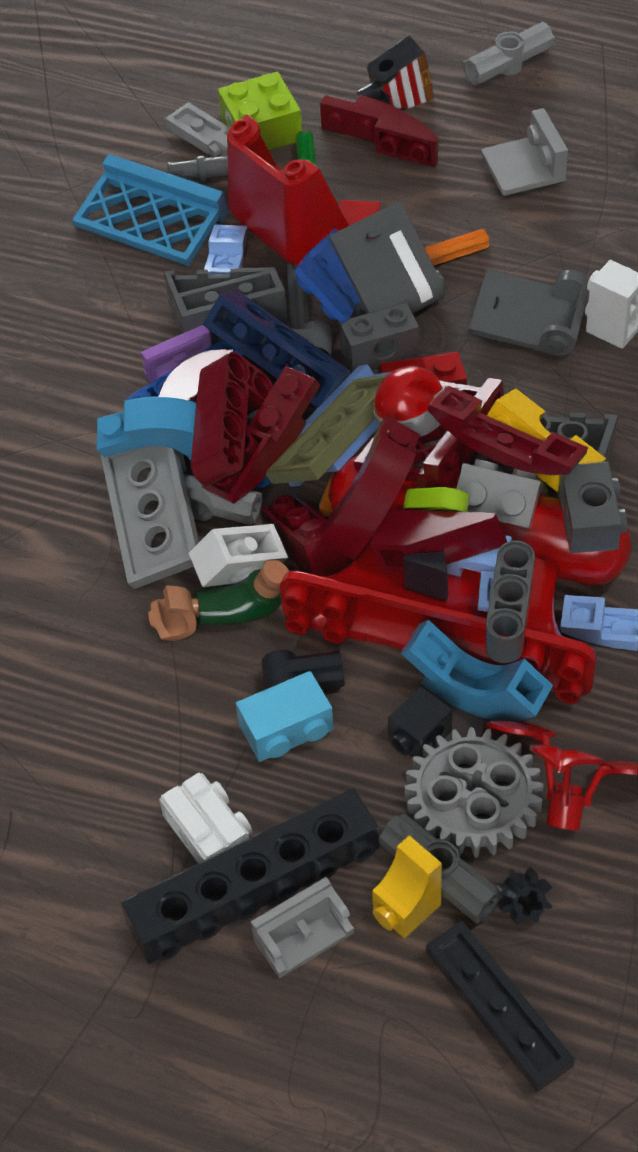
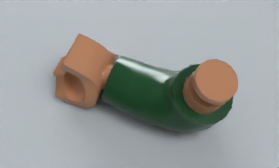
[148,560,289,641]

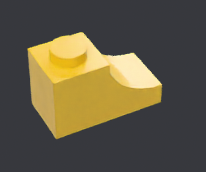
[372,835,442,939]

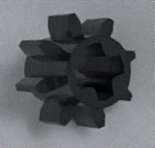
[496,867,552,925]

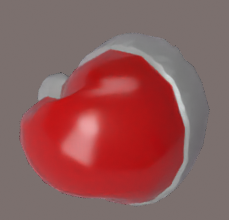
[374,366,445,437]

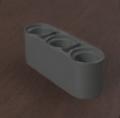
[486,540,535,663]

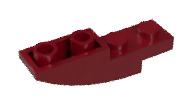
[320,95,438,168]
[202,366,320,504]

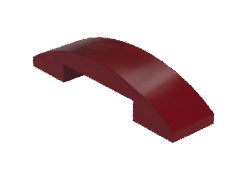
[428,385,588,475]

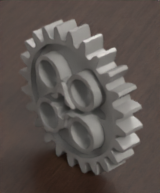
[405,727,544,857]

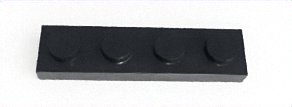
[426,921,575,1092]

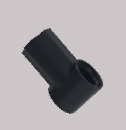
[261,650,345,690]

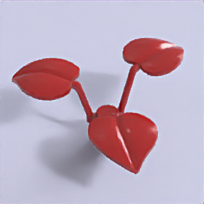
[483,721,638,830]

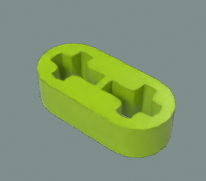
[402,487,470,512]

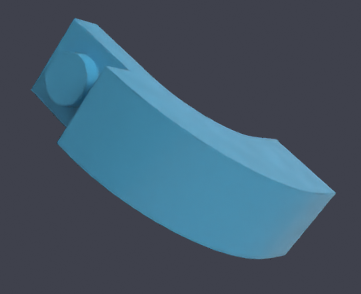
[97,397,196,460]
[401,620,553,722]

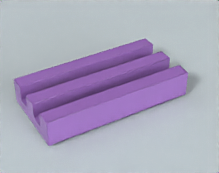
[141,325,212,383]

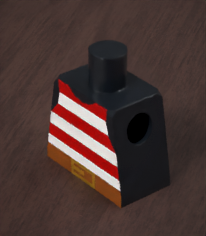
[356,35,434,111]

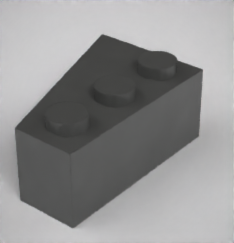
[164,267,288,341]

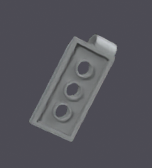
[100,446,199,589]

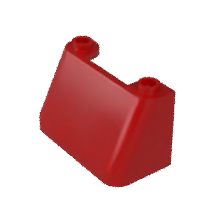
[227,114,349,265]

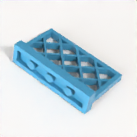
[72,154,229,266]

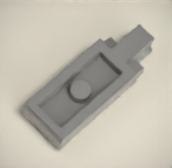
[164,102,230,157]

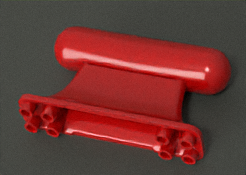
[280,455,632,704]

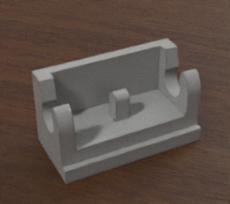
[251,877,354,979]

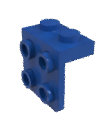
[295,228,360,324]

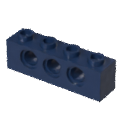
[203,290,351,408]

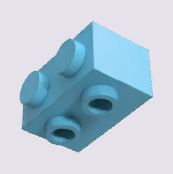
[235,671,334,762]

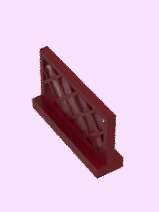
[354,378,504,488]

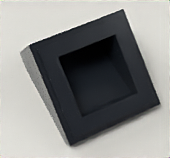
[403,551,448,600]

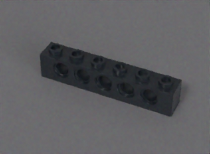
[121,788,380,964]

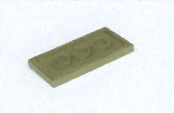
[265,374,388,484]

